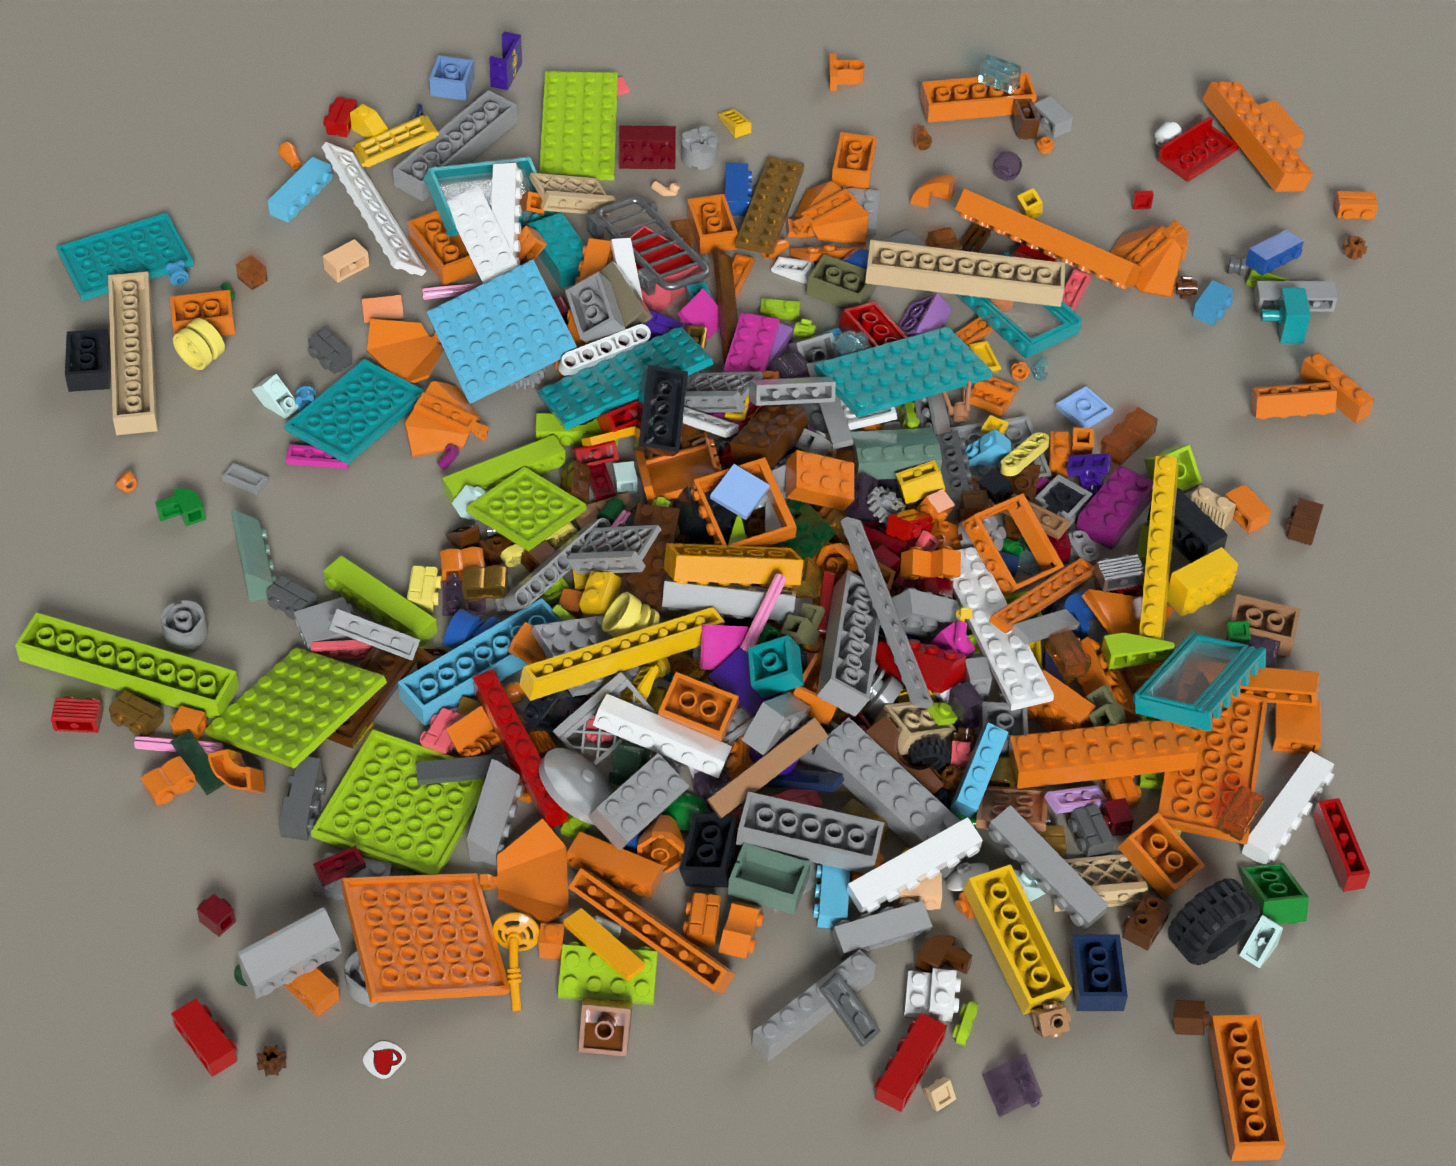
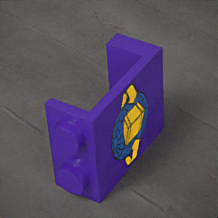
[489,31,522,90]

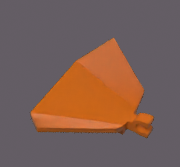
[793,181,869,245]
[1111,219,1185,298]
[367,319,444,384]
[404,381,490,457]
[1082,589,1175,635]
[480,818,569,923]

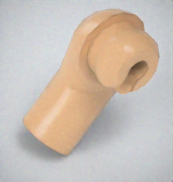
[651,181,680,197]

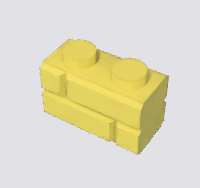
[407,566,442,614]

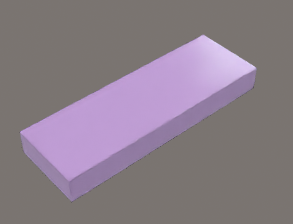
[1044,785,1108,814]

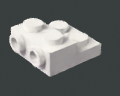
[904,968,961,1022]

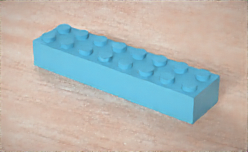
[398,598,563,726]

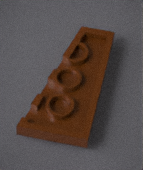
[999,465,1041,541]

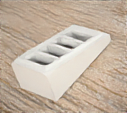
[771,257,815,284]

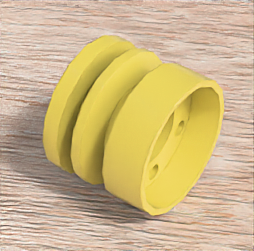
[601,592,660,638]

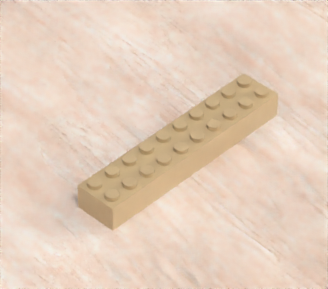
[865,240,1065,307]
[108,272,158,435]

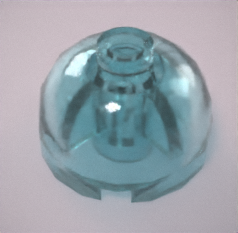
[831,330,871,357]

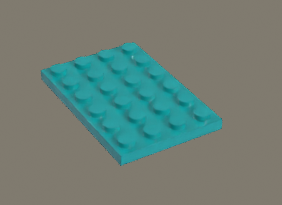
[56,212,194,301]
[284,359,425,465]

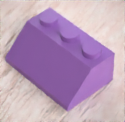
[898,292,952,337]

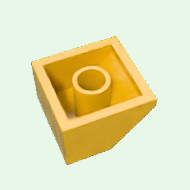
[579,571,622,618]

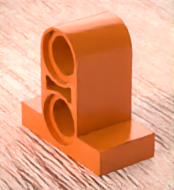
[828,53,865,91]

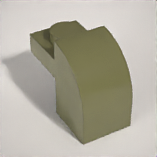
[781,603,825,646]
[1087,685,1126,727]

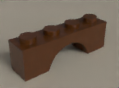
[865,713,946,795]

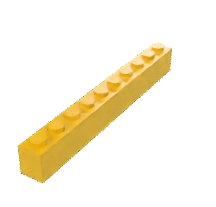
[1139,456,1178,640]
[519,607,725,701]

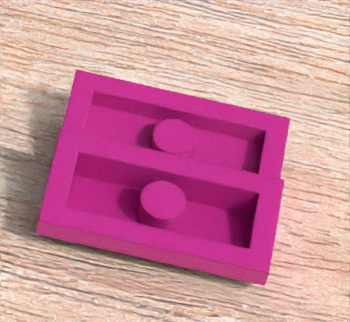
[677,288,720,340]
[700,625,748,670]

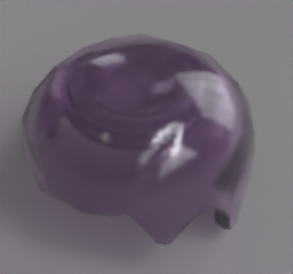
[992,151,1022,181]

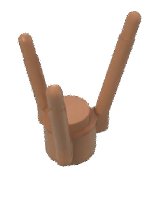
[942,381,972,422]

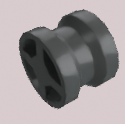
[1228,255,1246,276]

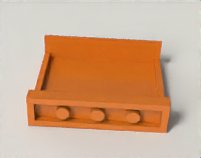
[635,431,722,505]

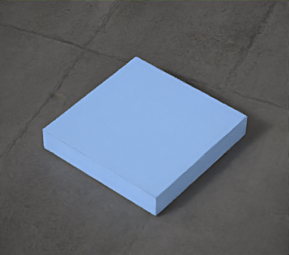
[1056,386,1113,428]
[710,464,770,520]

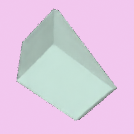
[1239,915,1284,968]

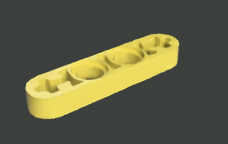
[1000,433,1049,476]
[500,522,577,567]

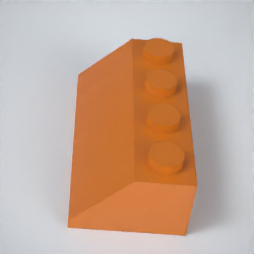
[1067,637,1141,723]

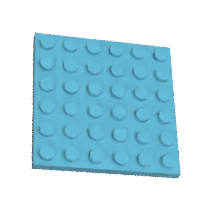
[427,259,577,404]

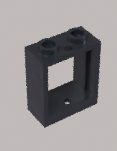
[520,689,589,732]

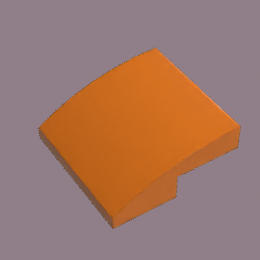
[970,376,1019,416]

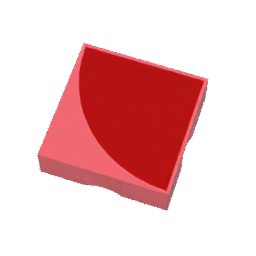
[611,226,702,314]

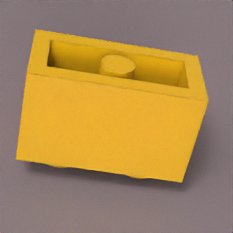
[895,460,946,504]

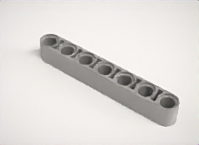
[504,518,611,612]

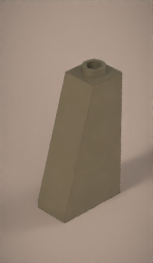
[600,261,653,342]

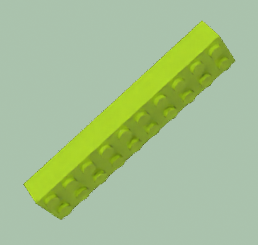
[15,612,239,719]

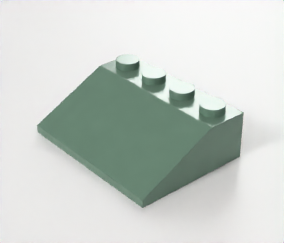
[851,428,942,481]

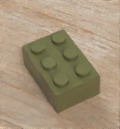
[806,254,876,309]

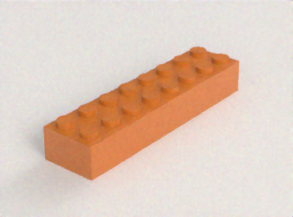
[1202,81,1314,192]
[1008,720,1198,789]

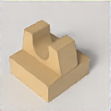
[922,1076,956,1112]

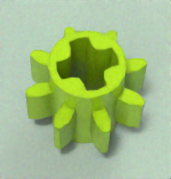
[794,319,816,341]

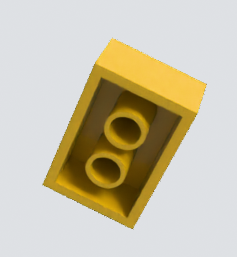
[1167,547,1238,617]

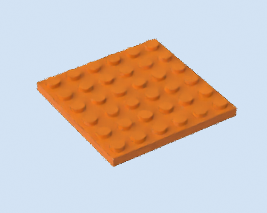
[341,873,510,1003]

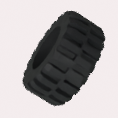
[1168,878,1260,965]

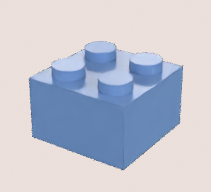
[429,55,475,101]

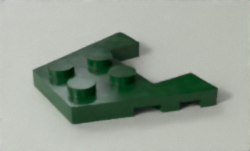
[755,499,835,562]

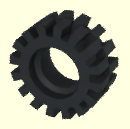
[908,737,951,773]

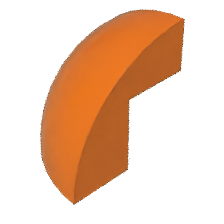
[910,174,957,208]

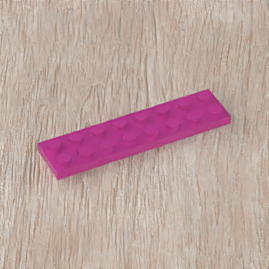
[706,312,780,436]

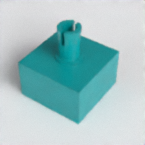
[1260,288,1311,344]
[748,635,804,698]

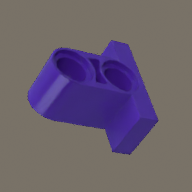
[1066,453,1111,497]

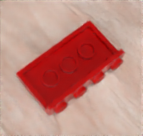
[1158,117,1239,182]

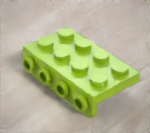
[558,942,658,1005]

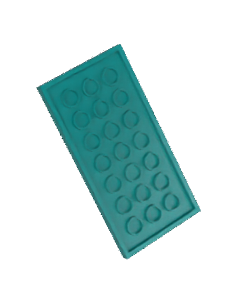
[537,327,713,431]
[814,327,993,418]

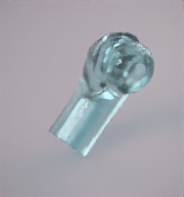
[1031,357,1048,381]

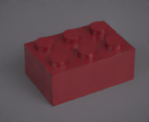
[619,125,676,169]

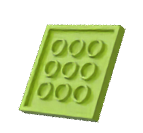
[466,466,586,552]

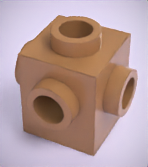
[1031,1001,1071,1038]

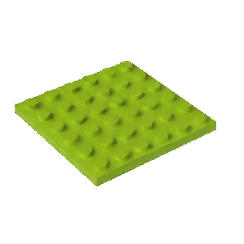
[205,647,387,768]
[311,729,485,875]

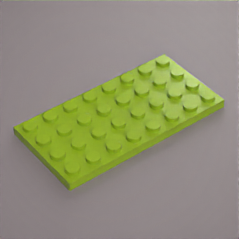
[539,71,618,180]

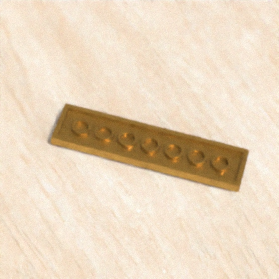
[735,157,805,255]

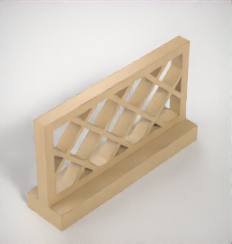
[529,173,616,216]
[1053,854,1148,912]

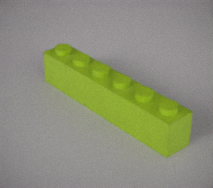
[442,435,566,507]
[323,555,438,646]

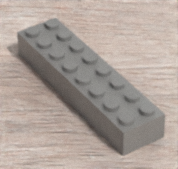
[393,90,518,202]
[817,570,880,716]
[813,717,970,880]

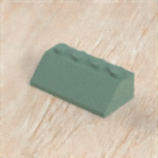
[231,510,276,602]

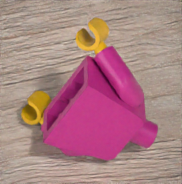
[928,607,976,659]

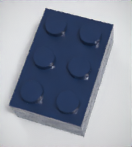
[1069,934,1128,1011]

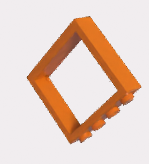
[691,458,797,547]
[961,493,1064,596]

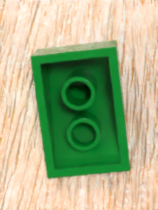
[1239,863,1309,924]

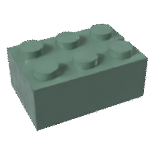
[728,842,811,915]

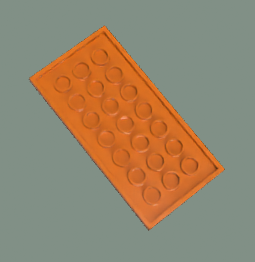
[1158,680,1268,845]

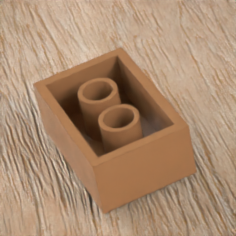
[1226,594,1301,657]

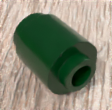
[597,498,626,526]

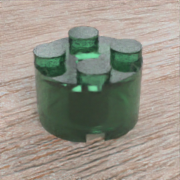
[609,740,652,786]

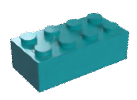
[527,212,585,289]

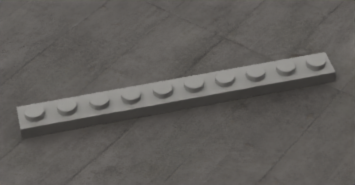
[840,517,933,709]

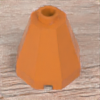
[816,543,862,587]
[637,815,685,873]

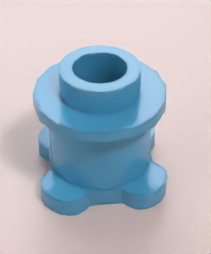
[165,260,189,286]
[295,386,316,412]

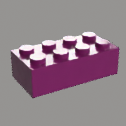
[1076,465,1153,550]

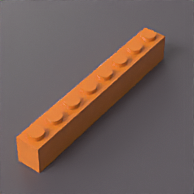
[555,238,612,378]
[568,868,736,994]

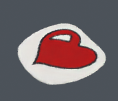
[363,1041,406,1079]

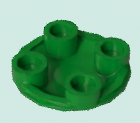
[662,793,707,831]

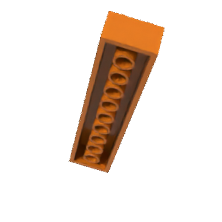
[955,189,1143,290]

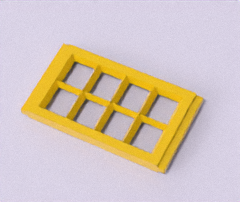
[352,115,439,167]

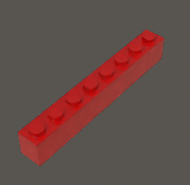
[472,669,568,829]

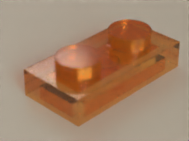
[667,652,710,681]

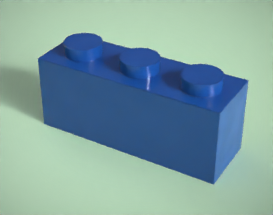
[725,163,752,216]
[1246,230,1304,275]

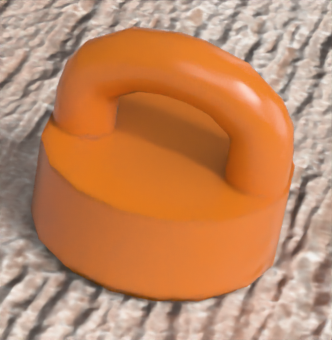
[115,470,137,493]

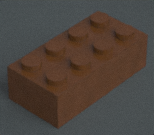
[730,404,808,469]

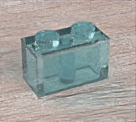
[978,54,1022,94]

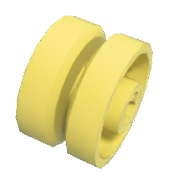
[173,318,225,370]

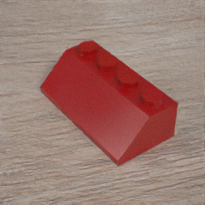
[839,301,908,351]
[874,638,966,694]

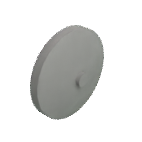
[539,748,615,825]

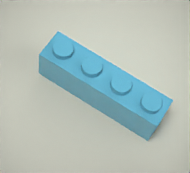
[268,157,333,223]
[949,723,1008,818]
[813,864,850,929]

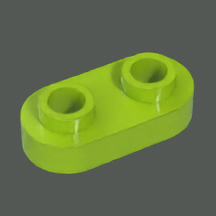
[953,1001,979,1046]

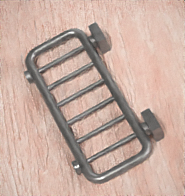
[587,197,710,296]

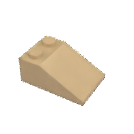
[873,700,956,755]

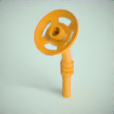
[493,912,540,1012]

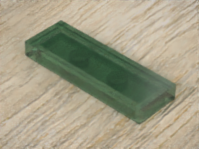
[170,730,225,796]

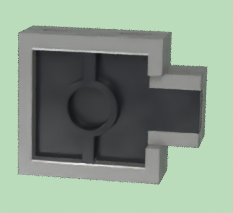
[1034,474,1093,527]

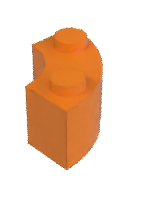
[208,749,265,794]
[719,900,765,959]

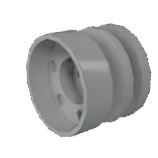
[864,662,904,721]

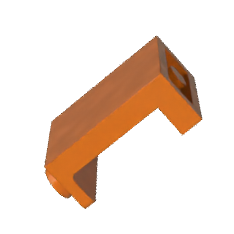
[1272,700,1321,755]

